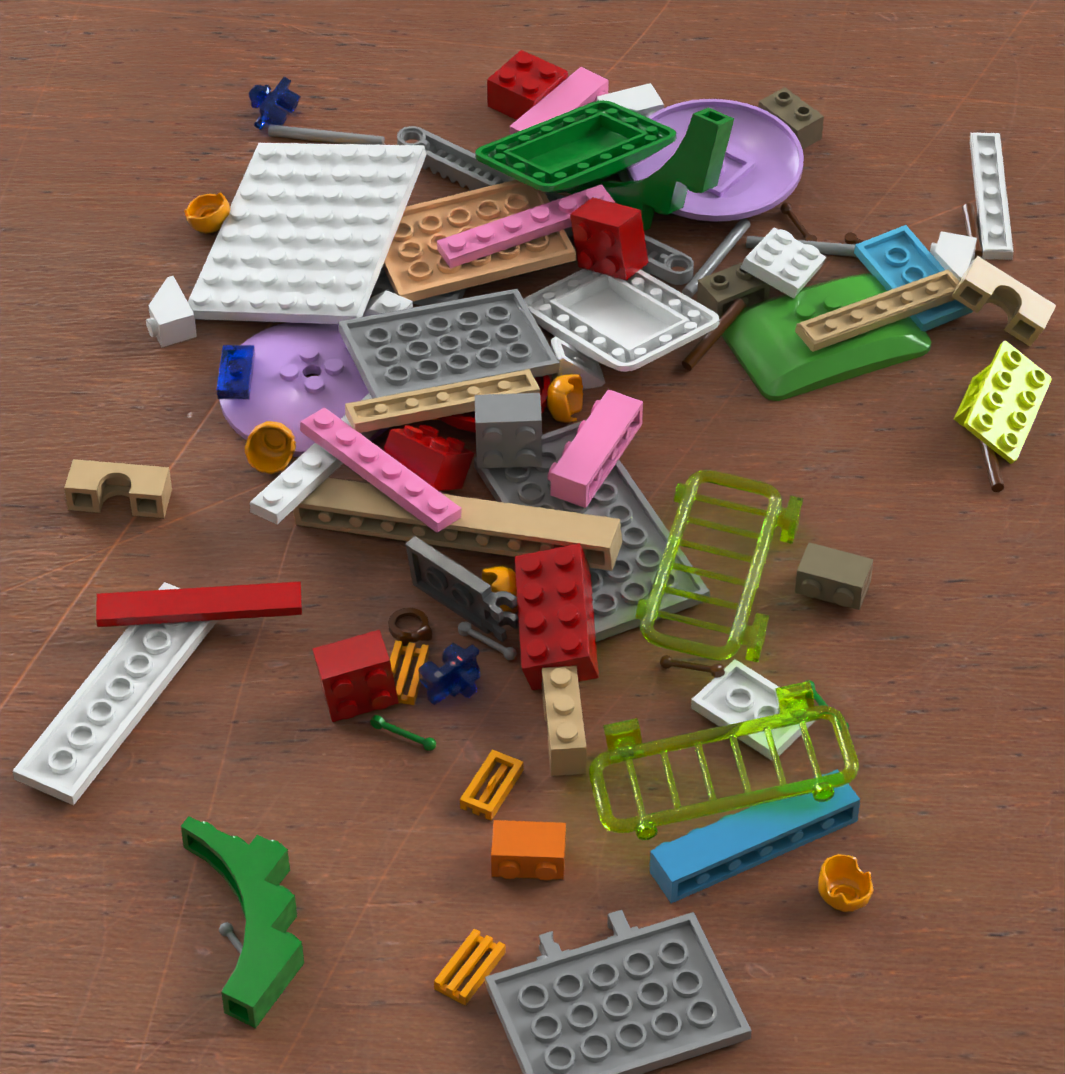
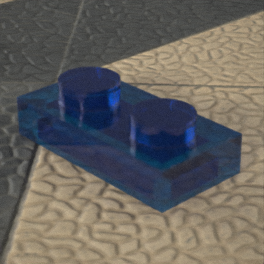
[216,345,255,399]

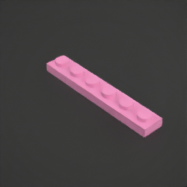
[437,184,615,268]
[300,407,462,533]

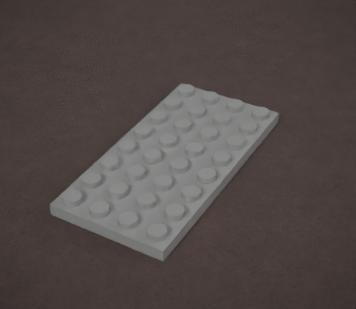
[474,419,710,642]

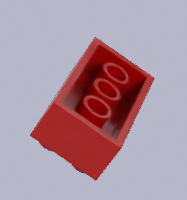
[515,543,599,690]

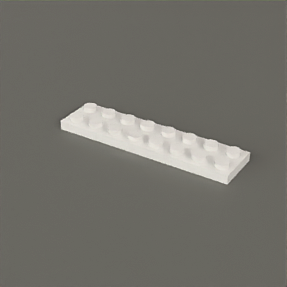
[13,582,218,805]

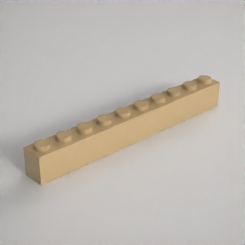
[293,478,622,571]

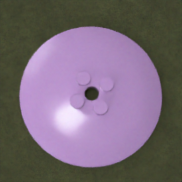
[627,99,804,221]
[218,322,389,457]

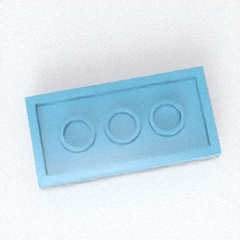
[854,225,973,331]

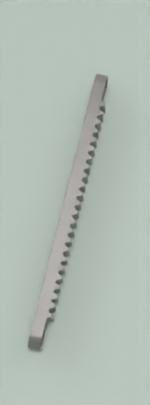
[397,126,694,285]

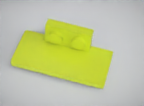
[954,341,1052,464]

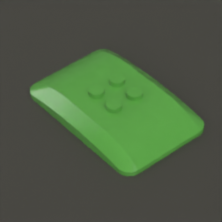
[721,273,931,401]

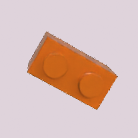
[491,820,566,880]

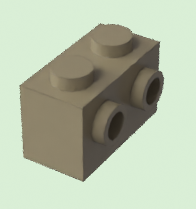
[758,87,824,149]
[697,262,770,319]
[795,542,873,610]

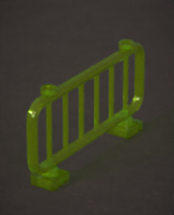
[635,470,803,663]
[589,681,859,840]

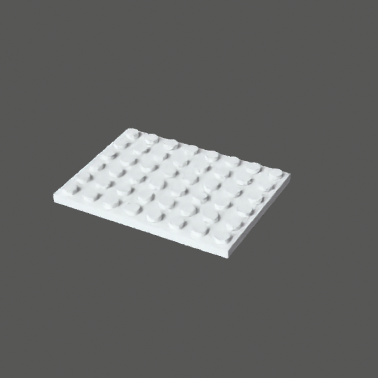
[188,143,427,324]

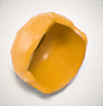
[184,192,230,234]
[547,374,583,423]
[244,421,296,474]
[482,566,518,614]
[818,854,874,912]

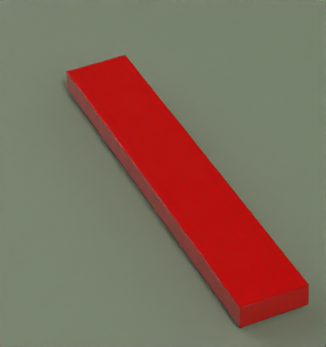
[96,581,302,627]

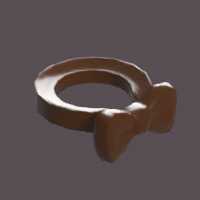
[388,608,432,646]

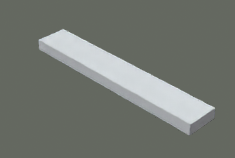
[970,133,1014,260]

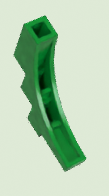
[567,107,734,231]
[181,816,304,1029]

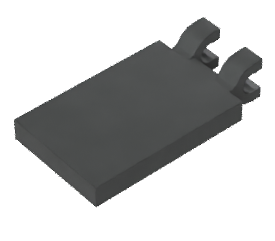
[406,536,519,643]

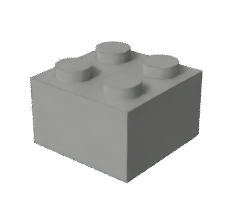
[475,393,542,469]

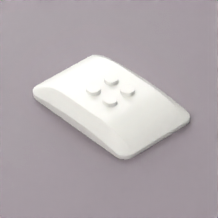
[524,269,719,372]

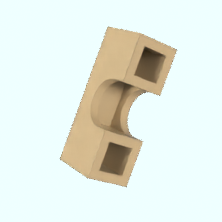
[951,256,1056,346]
[64,459,172,518]
[542,666,586,776]

